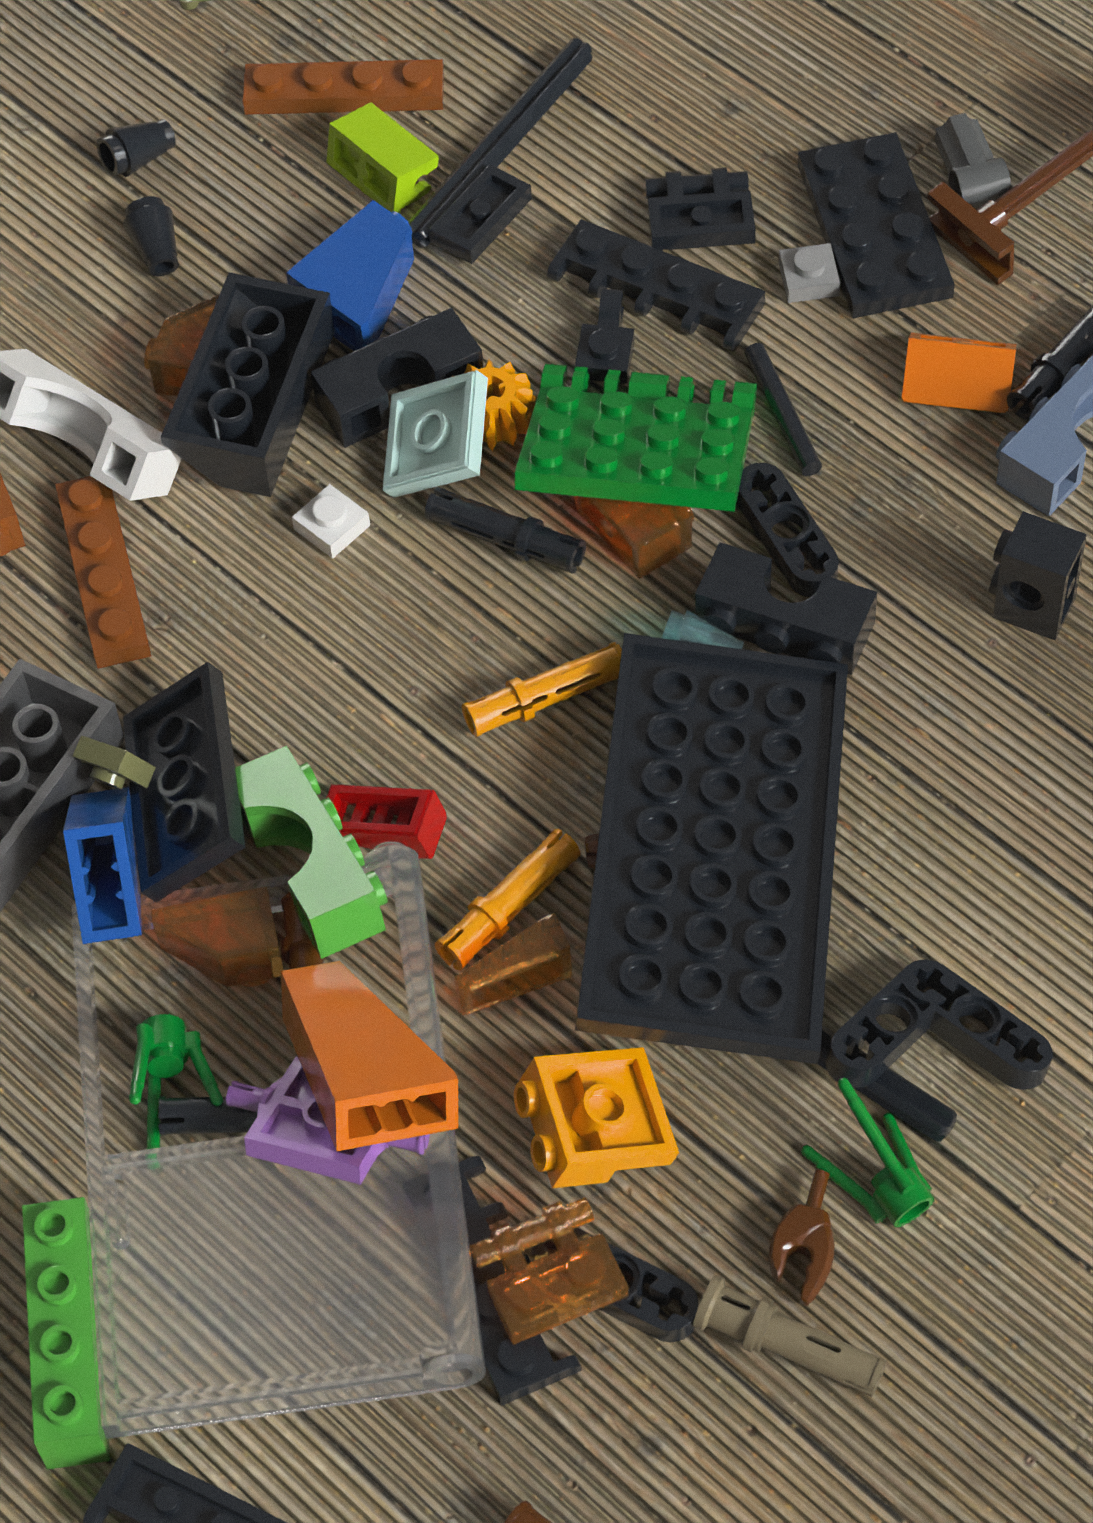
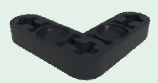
[825,959,1053,1090]

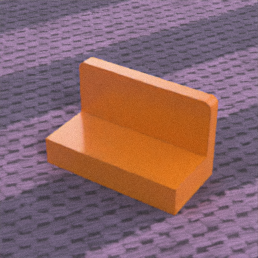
[902,332,1017,413]

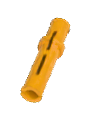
[461,642,622,738]
[434,829,581,971]

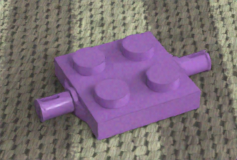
[226,1057,430,1185]

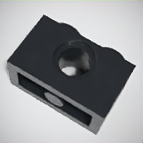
[989,511,1087,640]

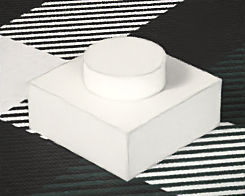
[292,484,370,559]

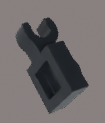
[575,289,635,384]

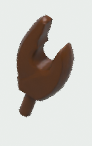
[769,1170,835,1306]

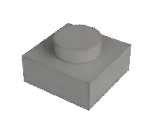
[779,243,840,303]

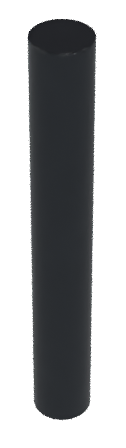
[744,343,822,476]

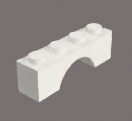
[0,349,182,501]

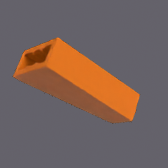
[281,961,458,1151]

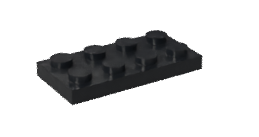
[798,132,955,318]
[122,662,245,903]

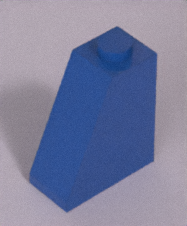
[286,200,414,352]
[63,787,142,944]

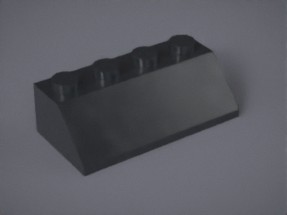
[161,272,334,497]

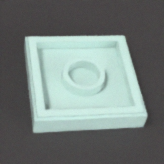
[382,370,488,498]

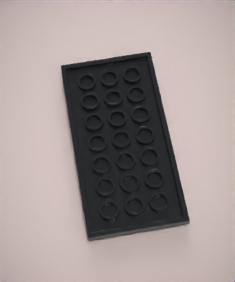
[575,633,848,1064]

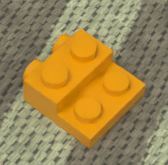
[514,1047,679,1188]

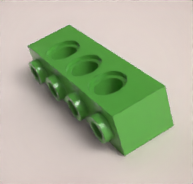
[22,1197,110,1470]

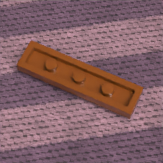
[243,59,444,115]
[55,476,152,669]

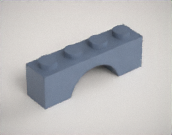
[996,355,1093,517]

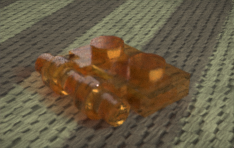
[470,1197,628,1345]

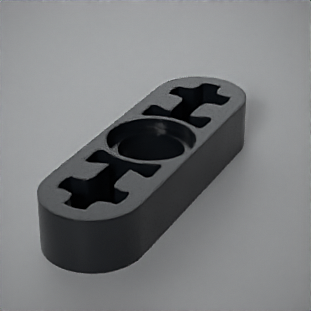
[737,463,839,597]
[532,1222,698,1342]

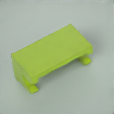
[326,102,439,213]

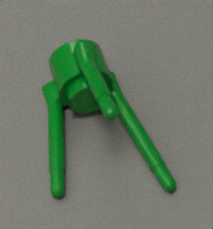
[129,1014,223,1172]
[801,1078,935,1228]

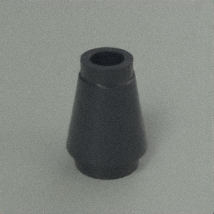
[97,119,176,177]
[123,196,179,277]

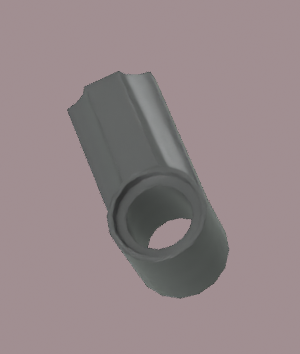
[935,113,1012,209]

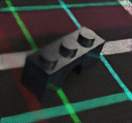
[311,307,484,448]
[695,542,877,675]

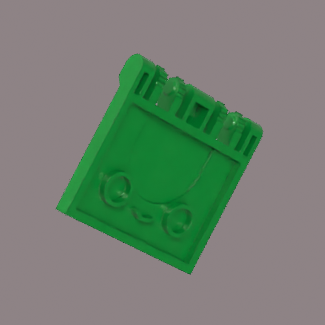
[514,363,757,512]

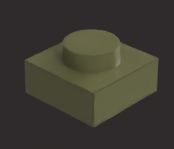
[72,735,156,790]

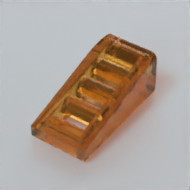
[454,913,572,1015]

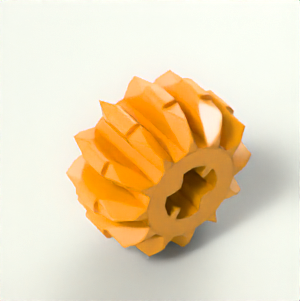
[452,359,536,451]

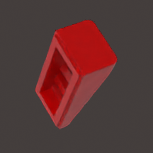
[326,784,447,859]

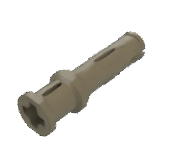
[693,1275,887,1397]

